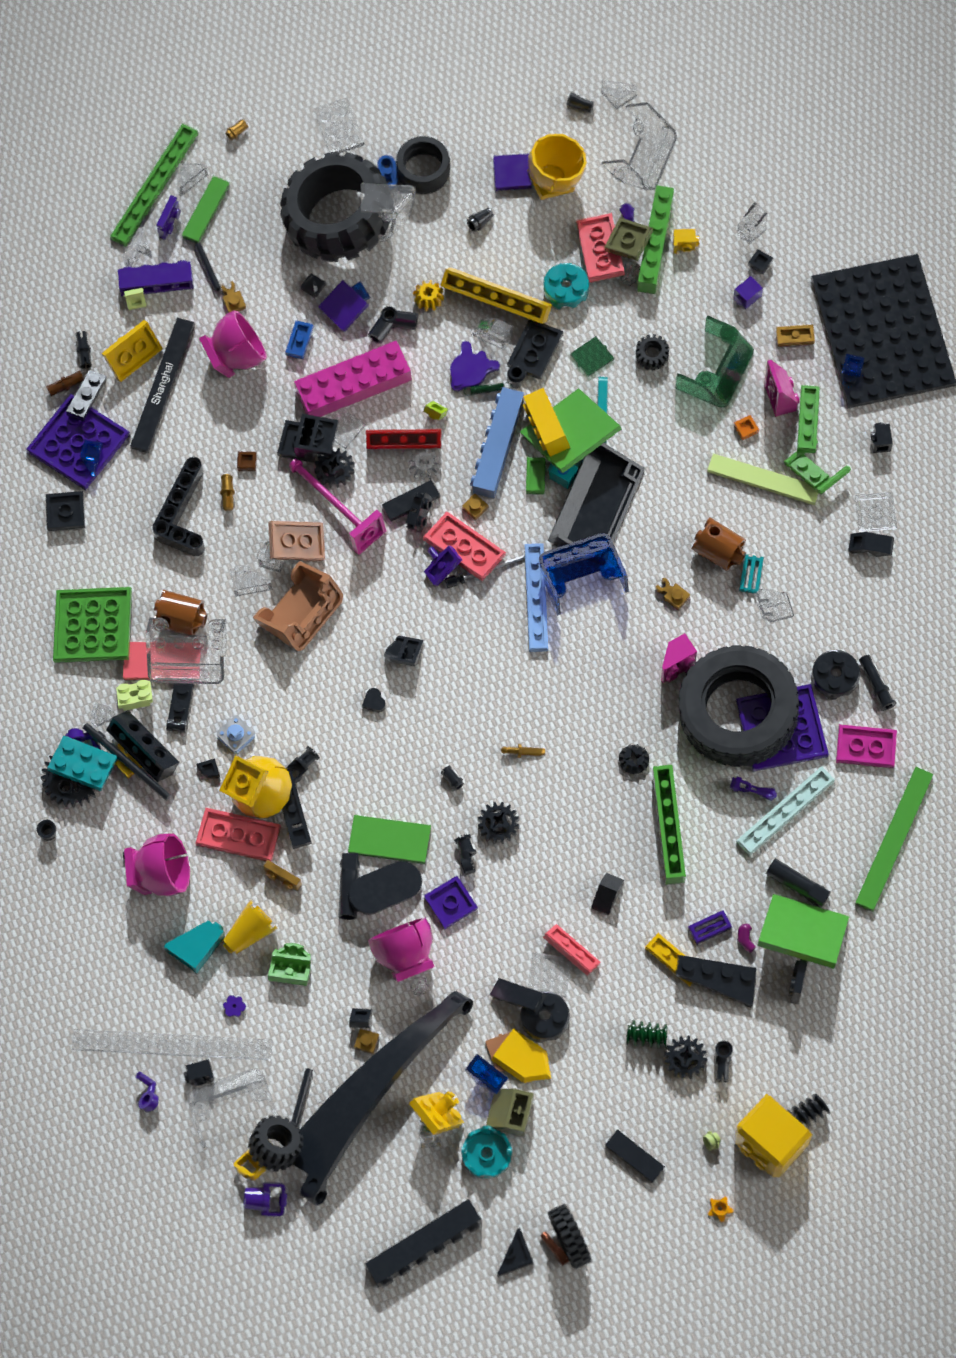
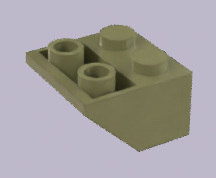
[486,1089,534,1137]

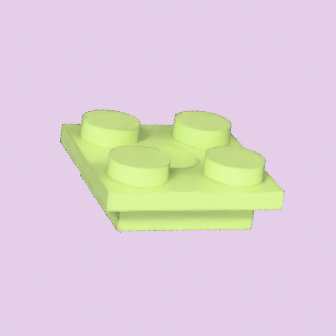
[116,680,153,711]

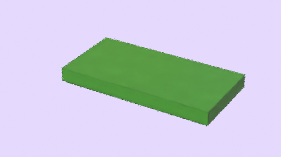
[348,815,431,864]

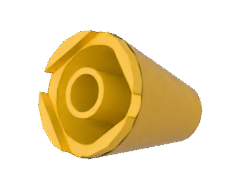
[223,900,278,954]

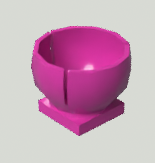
[199,311,267,378]
[124,833,190,896]
[368,917,435,982]

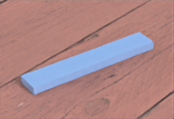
[525,543,548,652]

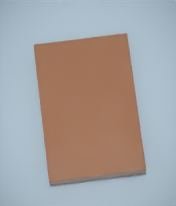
[268,521,325,561]

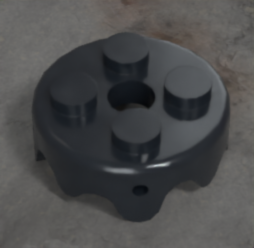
[811,650,860,700]
[520,991,570,1043]

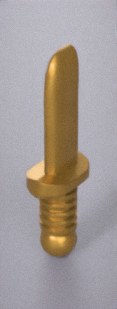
[501,744,545,758]

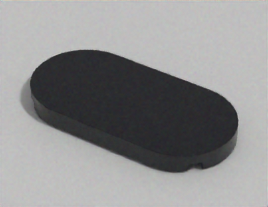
[348,861,422,915]

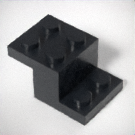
[277,414,339,463]

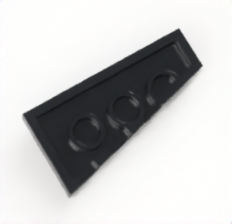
[675,955,757,1008]

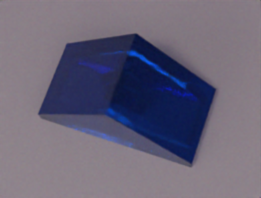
[465,1054,508,1094]

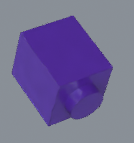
[733,276,763,309]

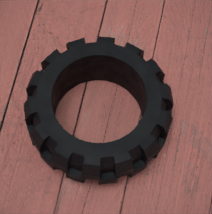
[280,152,393,262]

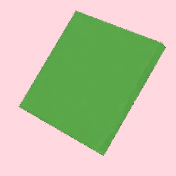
[520,388,622,473]
[53,587,132,663]
[757,894,849,969]

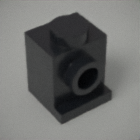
[871,422,893,453]
[183,1059,215,1086]

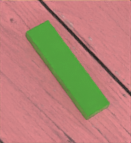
[182,176,230,243]
[797,385,820,453]

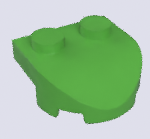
[268,943,311,986]

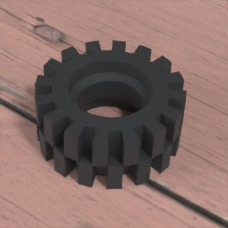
[636,334,669,370]

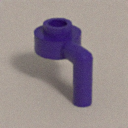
[65,728,101,750]
[135,1071,159,1112]

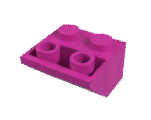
[661,633,697,683]

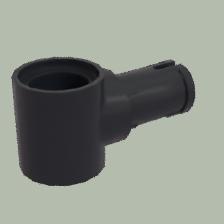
[714,1040,733,1082]

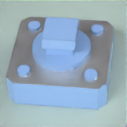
[217,716,255,754]

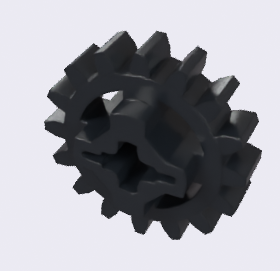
[314,448,355,488]
[478,802,520,844]
[664,1035,708,1080]

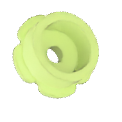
[703,1131,721,1151]

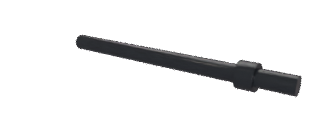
[82,723,171,801]

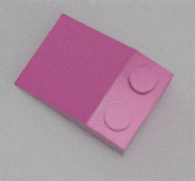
[764,360,800,417]

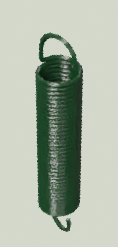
[464,382,511,396]

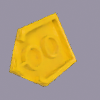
[491,1028,551,1083]

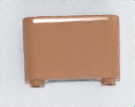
[253,561,343,651]

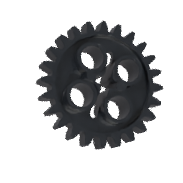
[41,755,100,808]

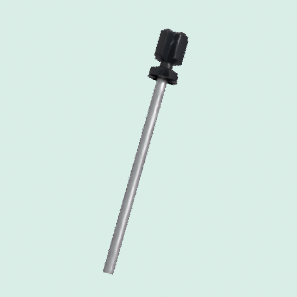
[445,555,525,589]

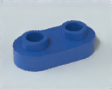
[378,155,398,190]

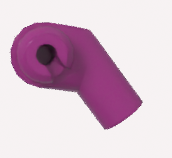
[737,923,756,954]

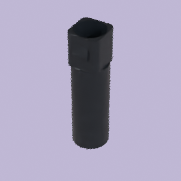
[338,853,360,920]
[766,858,831,908]

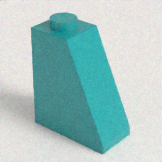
[164,920,225,973]

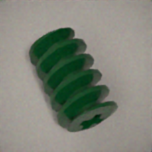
[626,1020,668,1049]

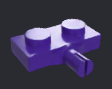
[424,545,462,586]

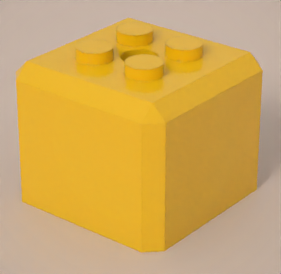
[734,1094,812,1177]

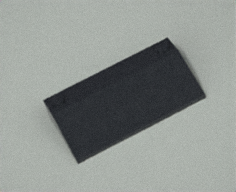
[548,443,645,565]

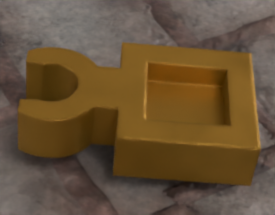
[221,281,246,313]
[655,578,691,610]

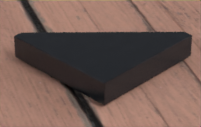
[497,1228,534,1277]

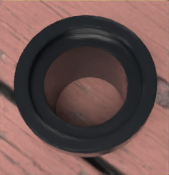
[37,819,57,841]

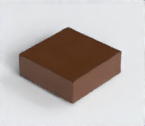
[237,451,257,471]

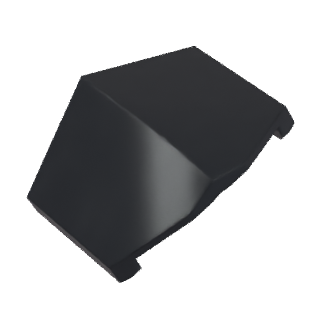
[384,635,424,667]

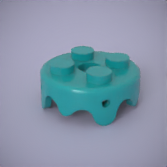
[543,263,589,310]
[461,1125,512,1179]

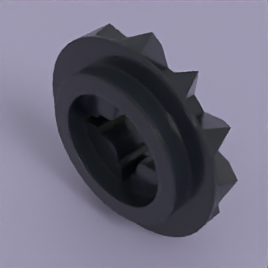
[619,744,649,774]

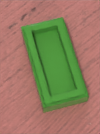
[526,457,546,495]

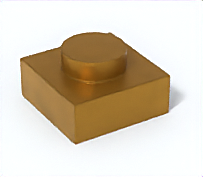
[462,493,489,520]
[354,1028,379,1054]

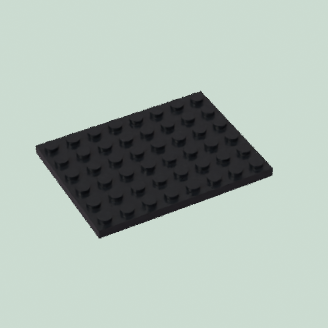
[811,254,956,409]

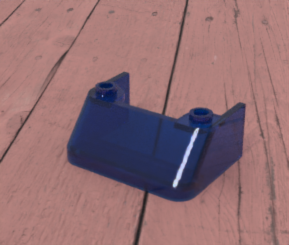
[539,533,629,616]

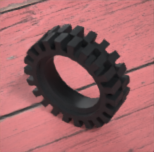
[548,1204,592,1270]

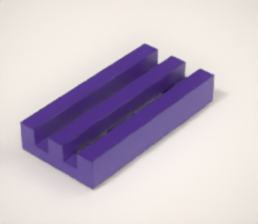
[688,910,732,945]

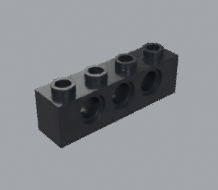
[106,710,180,782]

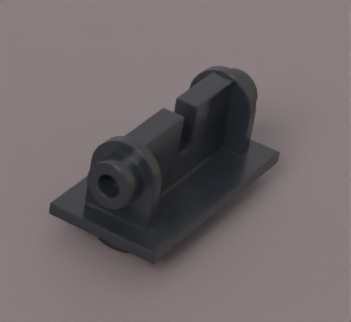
[405,492,433,533]

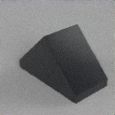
[591,873,624,915]

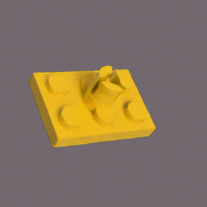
[101,320,163,382]
[409,1091,465,1135]

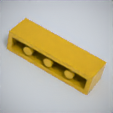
[523,388,571,457]

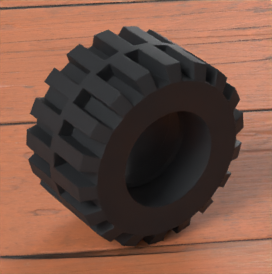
[248,1115,303,1171]

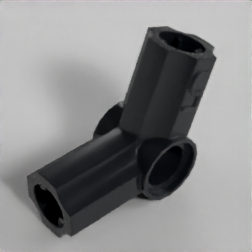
[368,306,418,344]

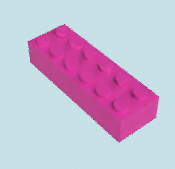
[294,340,412,417]

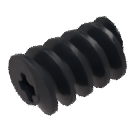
[787,1093,830,1127]

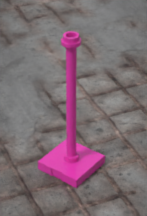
[289,459,387,555]

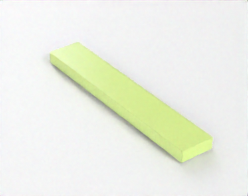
[707,453,819,505]

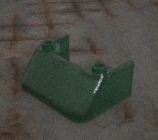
[675,315,754,408]

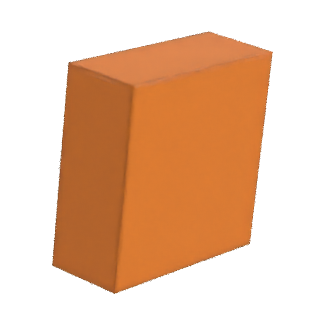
[734,415,759,441]

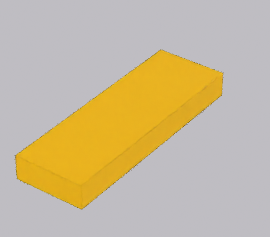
[645,933,693,987]

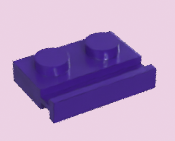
[156,195,181,240]

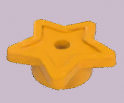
[708,1196,734,1222]

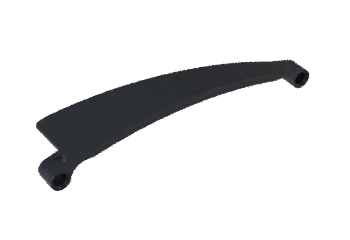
[292,991,473,1206]

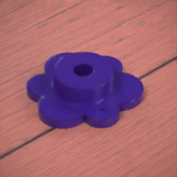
[223,995,246,1017]

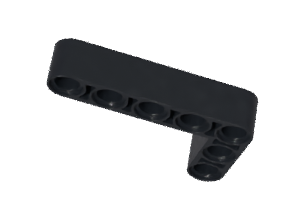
[152,456,205,556]

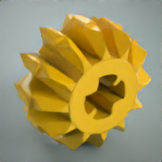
[413,280,444,312]

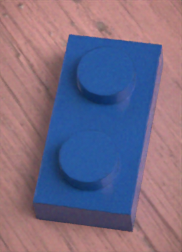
[285,320,314,360]

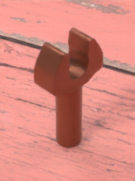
[540,1231,569,1266]

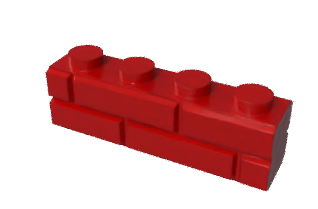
[366,429,442,449]

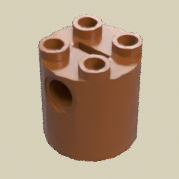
[691,517,746,571]
[152,590,208,637]

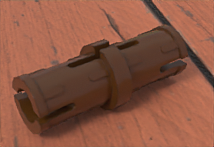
[46,370,84,397]

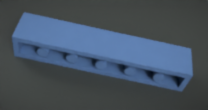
[470,387,524,499]

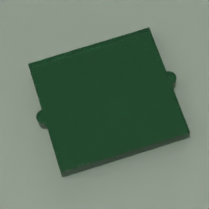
[570,336,614,377]

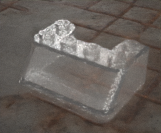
[146,617,227,684]

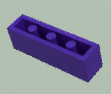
[118,260,194,297]

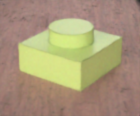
[124,288,146,310]

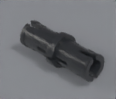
[75,331,92,369]

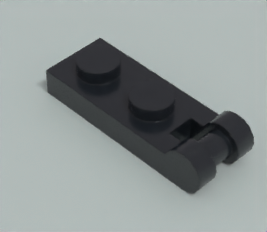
[166,680,194,733]

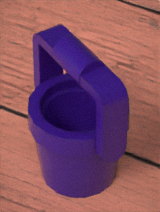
[243,1182,287,1216]

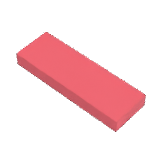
[543,924,601,976]

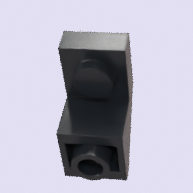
[848,532,894,557]

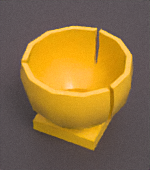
[527,134,587,200]
[219,755,292,818]

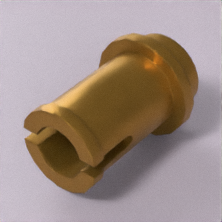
[225,119,249,140]

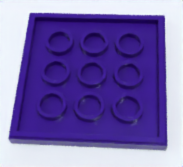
[26,394,130,491]
[736,684,829,772]

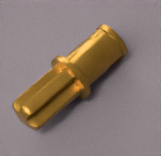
[220,474,235,511]

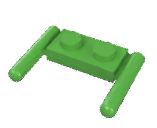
[784,440,851,495]

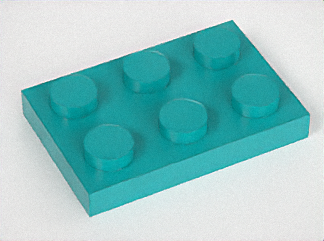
[48,735,117,791]

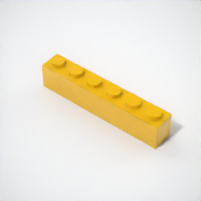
[440,267,552,323]

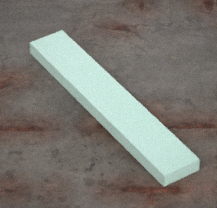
[736,766,835,856]

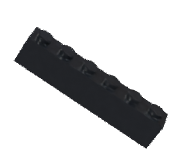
[364,1199,482,1288]

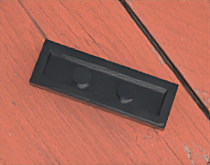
[382,480,440,522]
[489,978,546,1013]
[605,1129,665,1184]

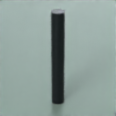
[194,242,221,291]
[291,1068,313,1128]

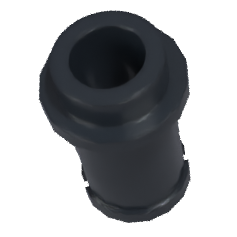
[441,765,464,791]

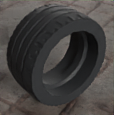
[396,136,451,195]

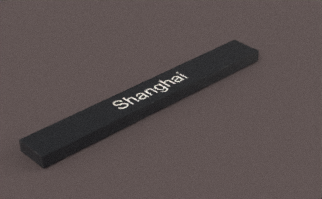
[130,317,195,453]

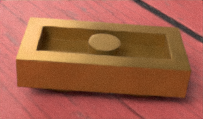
[776,325,815,347]
[264,860,302,891]

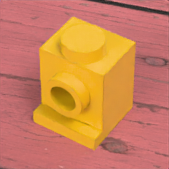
[673,229,699,254]

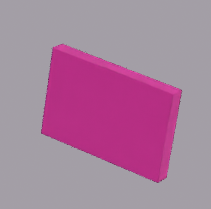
[836,724,897,768]

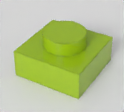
[423,401,449,420]

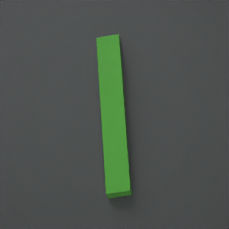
[110,123,199,247]
[855,767,933,912]

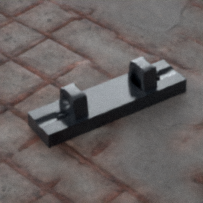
[282,771,312,849]

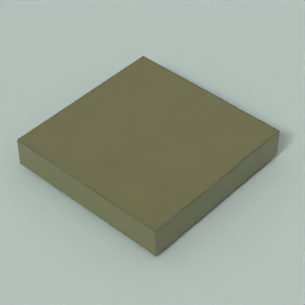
[604,218,653,261]

